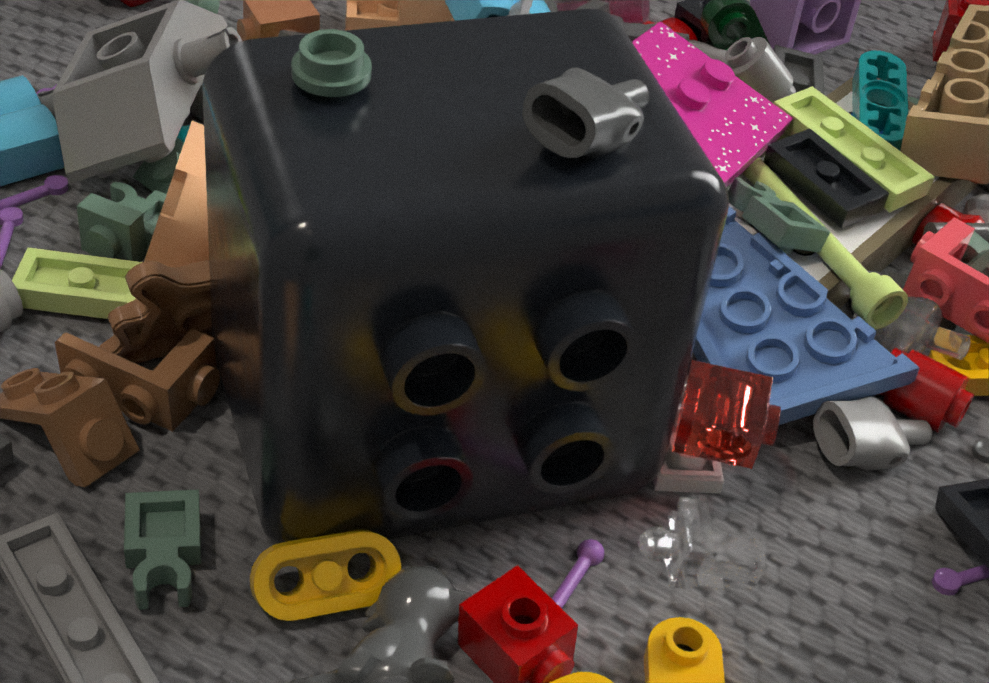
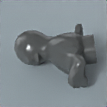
[289,566,472,683]

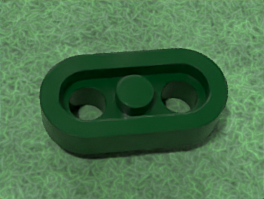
[701,0,771,50]

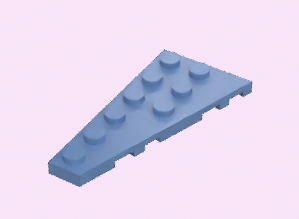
[693,206,920,437]

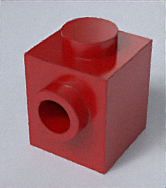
[457,565,578,683]

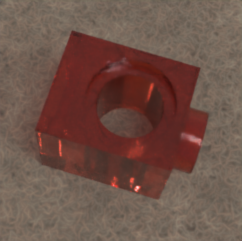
[672,360,781,469]

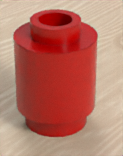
[878,348,974,433]

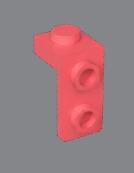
[903,217,989,344]

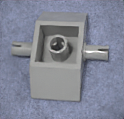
[37,0,242,183]

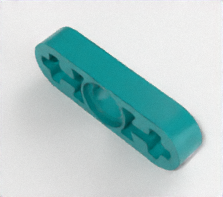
[852,50,908,151]

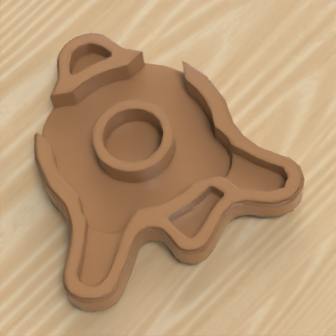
[99,260,212,364]

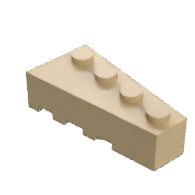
[900,4,989,184]

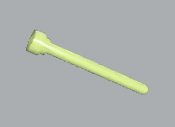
[743,157,908,329]

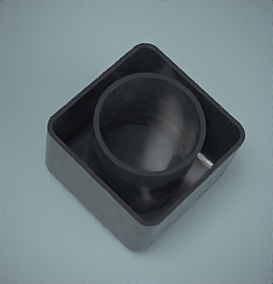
[203,9,729,544]

